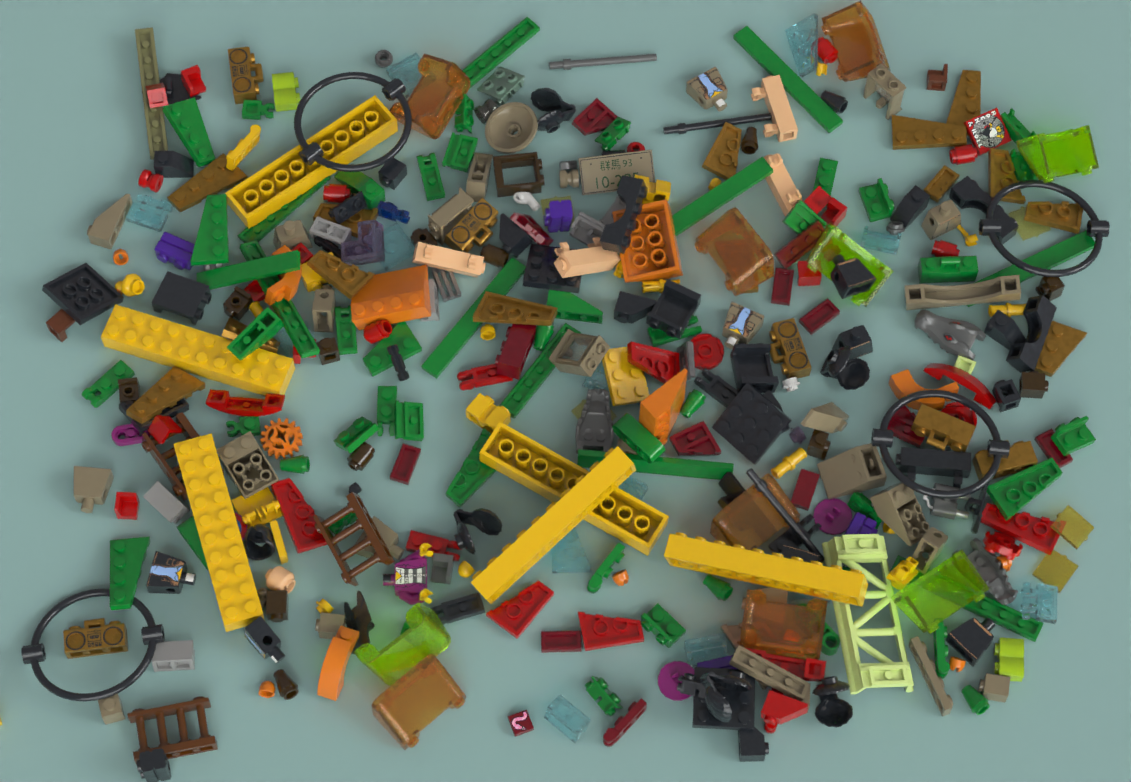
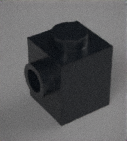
[378,157,407,190]

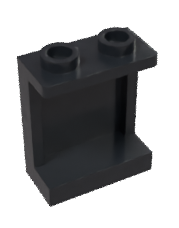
[152,271,212,325]
[646,279,701,339]
[730,343,779,393]

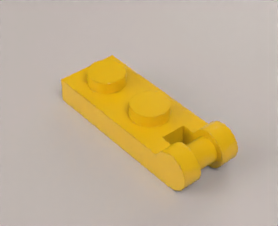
[226,124,261,171]

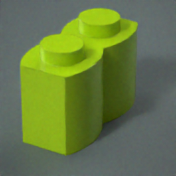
[272,72,300,112]
[994,638,1024,682]

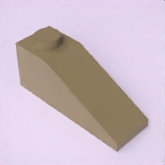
[466,153,493,202]
[87,194,133,250]
[801,402,849,433]

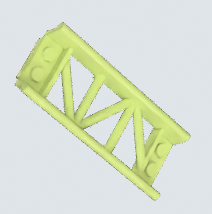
[822,534,914,695]

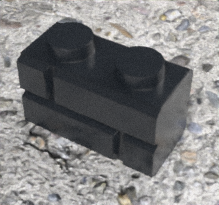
[136,748,172,782]

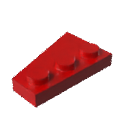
[627,341,680,384]
[486,580,554,639]
[578,611,644,651]

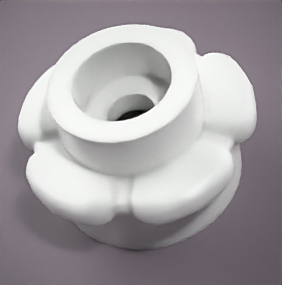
[782,377,800,392]

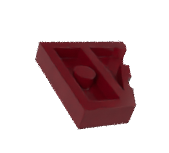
[572,98,618,136]
[887,405,926,448]
[669,421,721,456]

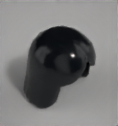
[245,524,275,561]

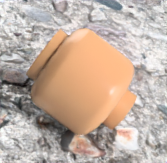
[265,566,296,594]

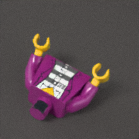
[383,543,433,605]

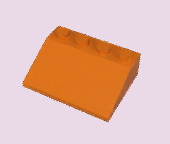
[612,199,683,283]
[351,265,431,330]
[639,368,688,445]

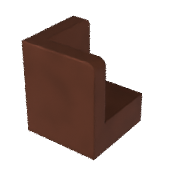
[927,64,948,91]
[46,309,75,342]

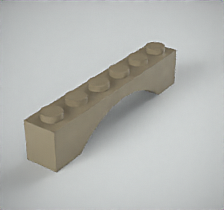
[904,275,1021,311]

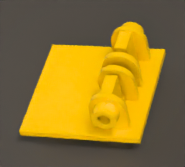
[231,487,282,529]

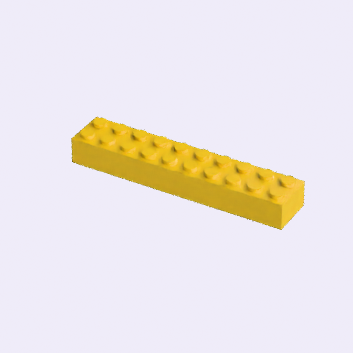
[225,95,398,229]
[101,304,295,396]
[479,422,669,556]
[173,433,265,632]
[470,446,636,604]
[664,532,868,607]

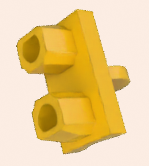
[886,556,919,590]

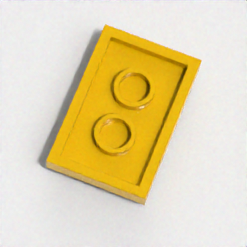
[602,347,649,406]

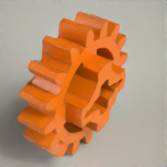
[260,418,303,459]

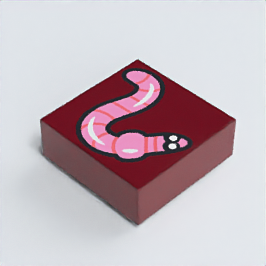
[508,710,534,737]

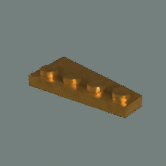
[946,70,981,136]
[892,115,967,150]
[167,153,248,212]
[473,291,557,326]
[126,366,205,424]

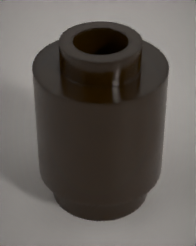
[480,244,509,267]
[347,442,375,471]

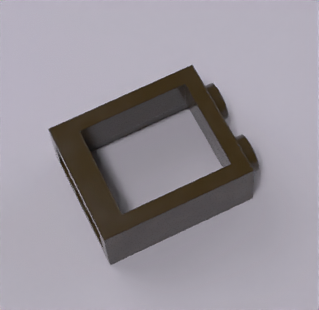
[493,152,545,197]

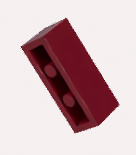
[495,324,536,380]

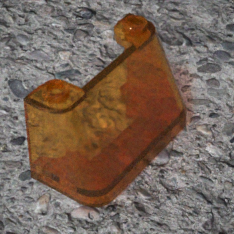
[821,0,891,82]
[389,53,470,139]
[695,207,774,296]
[710,473,800,551]
[740,589,828,660]
[371,653,466,750]

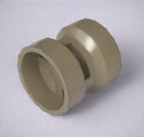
[559,169,579,188]

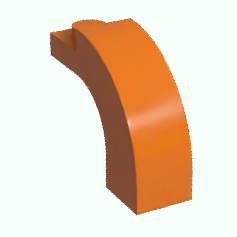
[265,245,302,306]
[889,369,959,410]
[317,626,359,701]

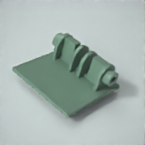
[477,66,525,106]

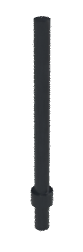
[663,113,772,135]
[746,468,825,563]

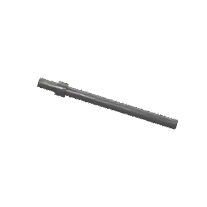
[549,54,657,70]

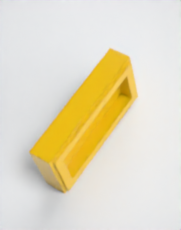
[269,520,288,564]

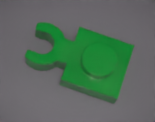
[242,100,275,120]
[226,416,261,437]
[328,512,357,535]

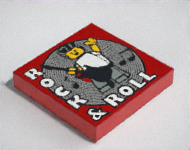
[964,108,1012,156]

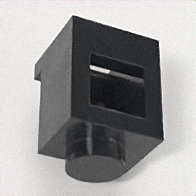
[992,379,1021,413]

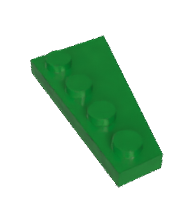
[162,97,216,167]
[191,194,229,266]
[446,428,496,507]
[986,458,1063,521]
[110,537,150,610]

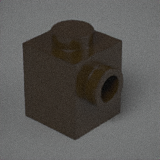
[1019,371,1049,399]
[266,590,289,622]

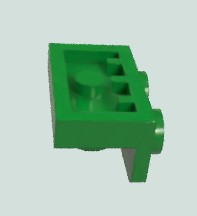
[858,178,895,222]
[1051,416,1096,456]
[641,603,686,648]

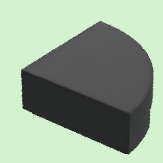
[559,160,578,170]

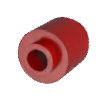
[812,37,838,64]
[949,144,978,165]
[323,184,351,203]
[931,240,960,257]
[364,320,392,344]

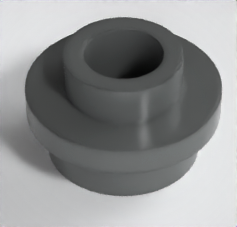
[375,50,393,67]
[886,221,905,235]

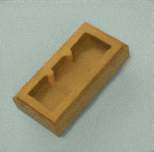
[923,165,960,203]

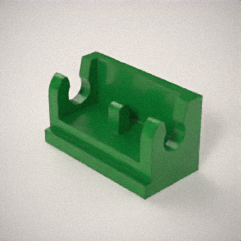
[1001,108,1036,149]
[1010,145,1039,189]

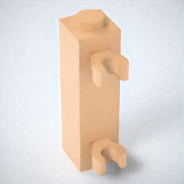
[751,75,798,142]
[764,153,805,217]
[554,237,621,278]
[412,242,486,278]

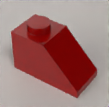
[761,690,808,725]

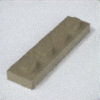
[908,636,953,717]
[729,645,810,701]

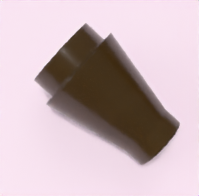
[740,127,758,155]
[273,669,299,700]

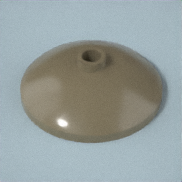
[485,102,538,154]

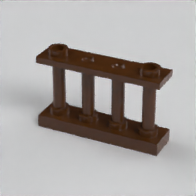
[141,412,224,501]
[313,492,395,586]
[127,696,218,765]

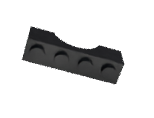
[600,175,648,254]
[949,176,1019,245]
[1006,295,1057,373]

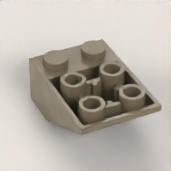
[216,431,279,499]
[817,443,887,500]
[870,482,930,546]

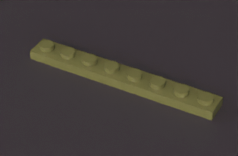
[135,27,168,160]

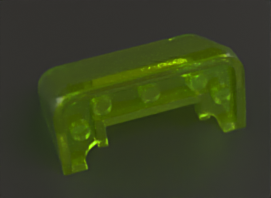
[1016,125,1099,183]
[806,223,894,307]
[891,549,989,634]
[354,603,451,686]

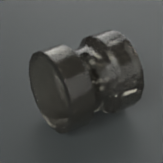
[474,99,498,124]

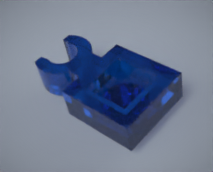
[378,201,410,224]

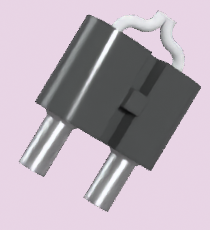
[923,483,971,520]

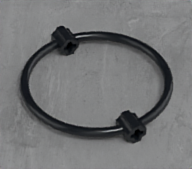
[294,72,412,172]
[978,180,1110,277]
[871,390,1010,499]
[21,589,165,702]

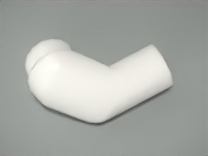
[513,192,540,211]

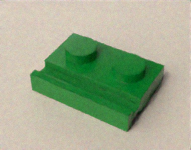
[442,132,478,173]
[782,200,827,235]
[394,401,424,441]
[333,417,379,454]

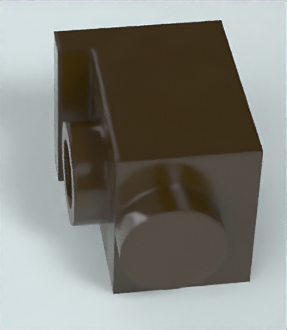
[410,228,438,249]
[1035,276,1065,301]
[223,286,253,321]
[316,337,340,365]
[118,377,141,405]
[807,429,831,461]

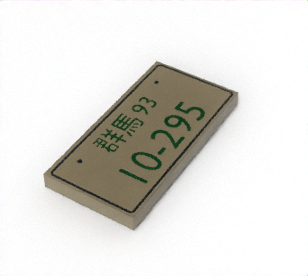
[578,150,655,195]

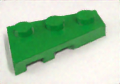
[363,321,422,377]

